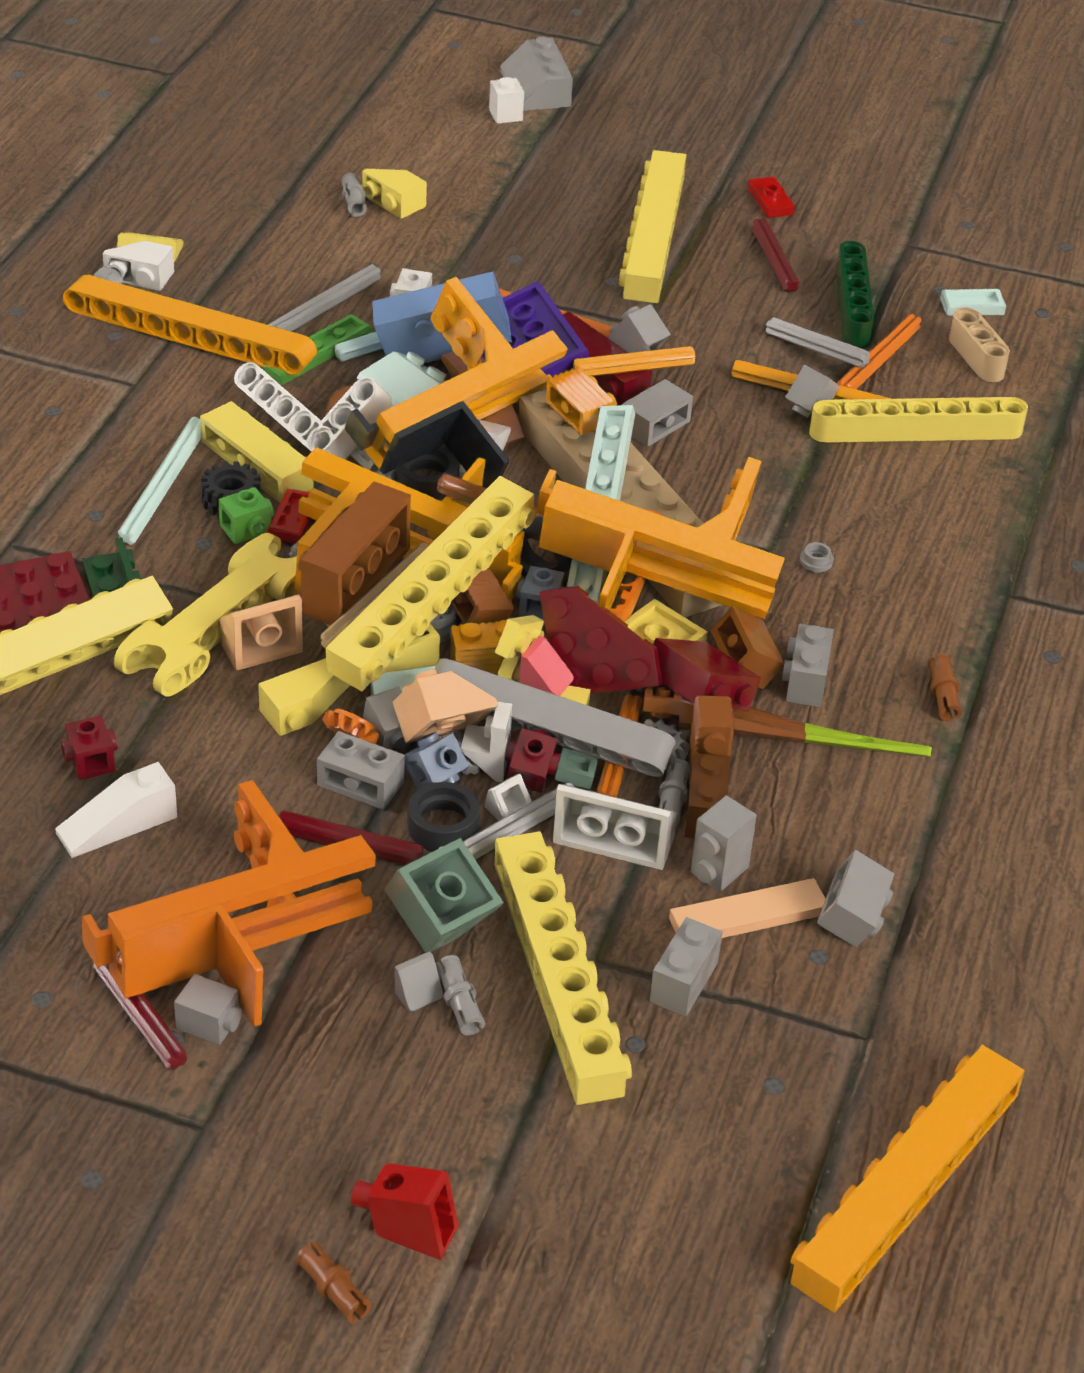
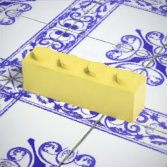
[200,401,314,503]

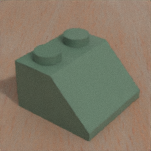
[384,838,504,953]

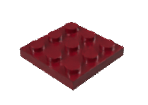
[0,551,90,632]

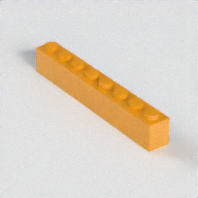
[790,1045,1025,1313]

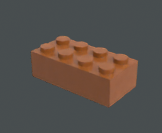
[298,481,411,625]

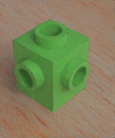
[218,487,274,544]

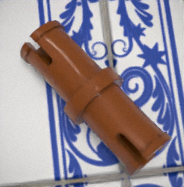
[928,654,962,721]
[296,1242,372,1323]

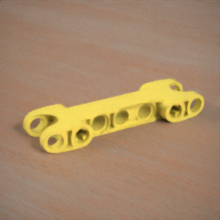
[114,533,298,697]

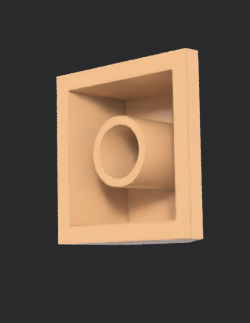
[220,595,303,671]
[392,669,498,743]

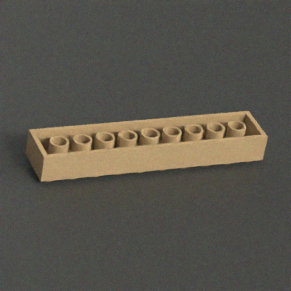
[518,390,725,617]

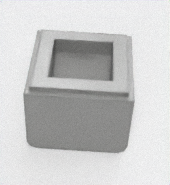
[394,951,443,1012]

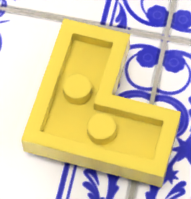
[495,615,544,682]

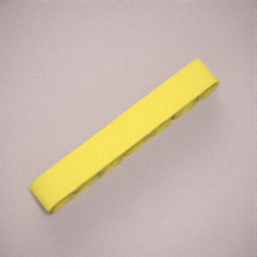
[809,397,1028,442]

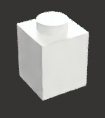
[489,77,524,124]

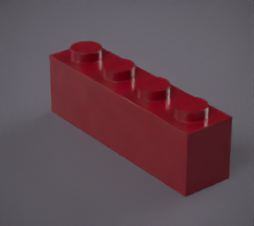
[562,311,652,405]

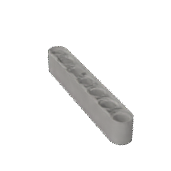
[435,658,676,777]

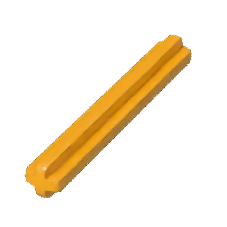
[573,346,695,376]

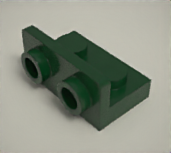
[82,537,141,598]

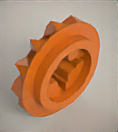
[322,709,379,744]

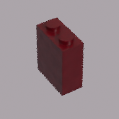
[653,638,761,710]

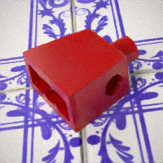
[351,1163,459,1260]

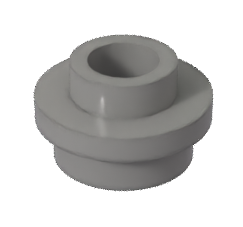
[800,542,834,573]

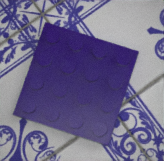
[482,281,590,377]

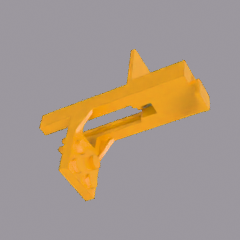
[294,447,525,600]
[537,457,785,619]

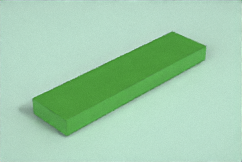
[261,314,373,385]

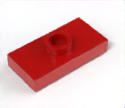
[747,176,795,218]
[268,488,312,544]

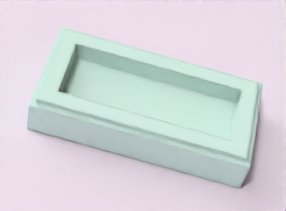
[940,289,1006,316]

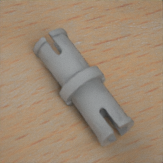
[341,173,367,217]
[658,759,691,826]
[436,955,486,1035]

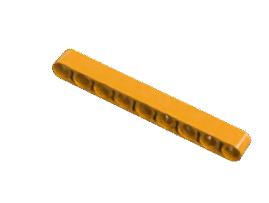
[63,275,317,375]

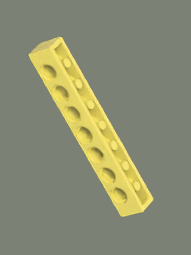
[326,476,536,692]
[494,831,632,1106]

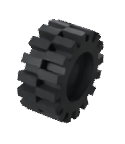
[201,461,262,518]

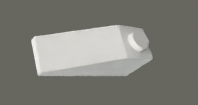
[55,762,177,858]

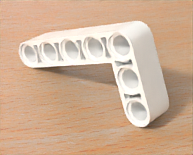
[234,362,392,460]

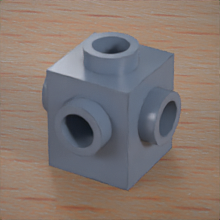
[516,566,564,620]
[405,731,469,790]

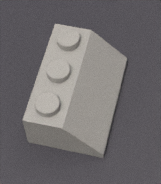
[500,37,573,111]

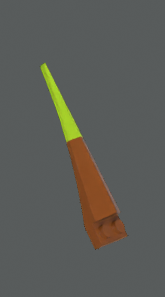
[643,684,932,757]

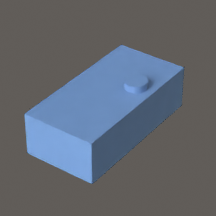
[372,271,512,363]

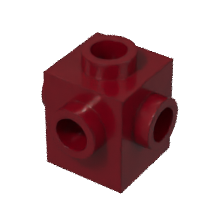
[60,715,118,780]
[505,728,561,793]

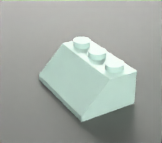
[357,351,446,406]

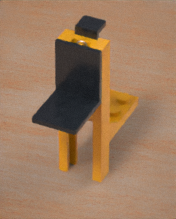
[345,277,568,488]

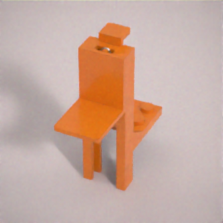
[82,780,376,1027]

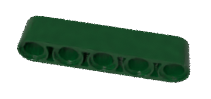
[836,241,874,348]

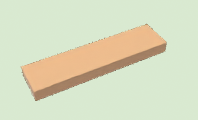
[669,878,825,938]

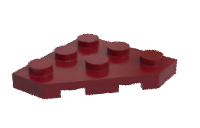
[539,585,663,694]

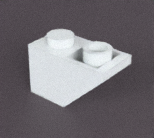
[102,241,174,291]

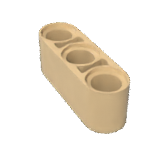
[949,307,1010,382]

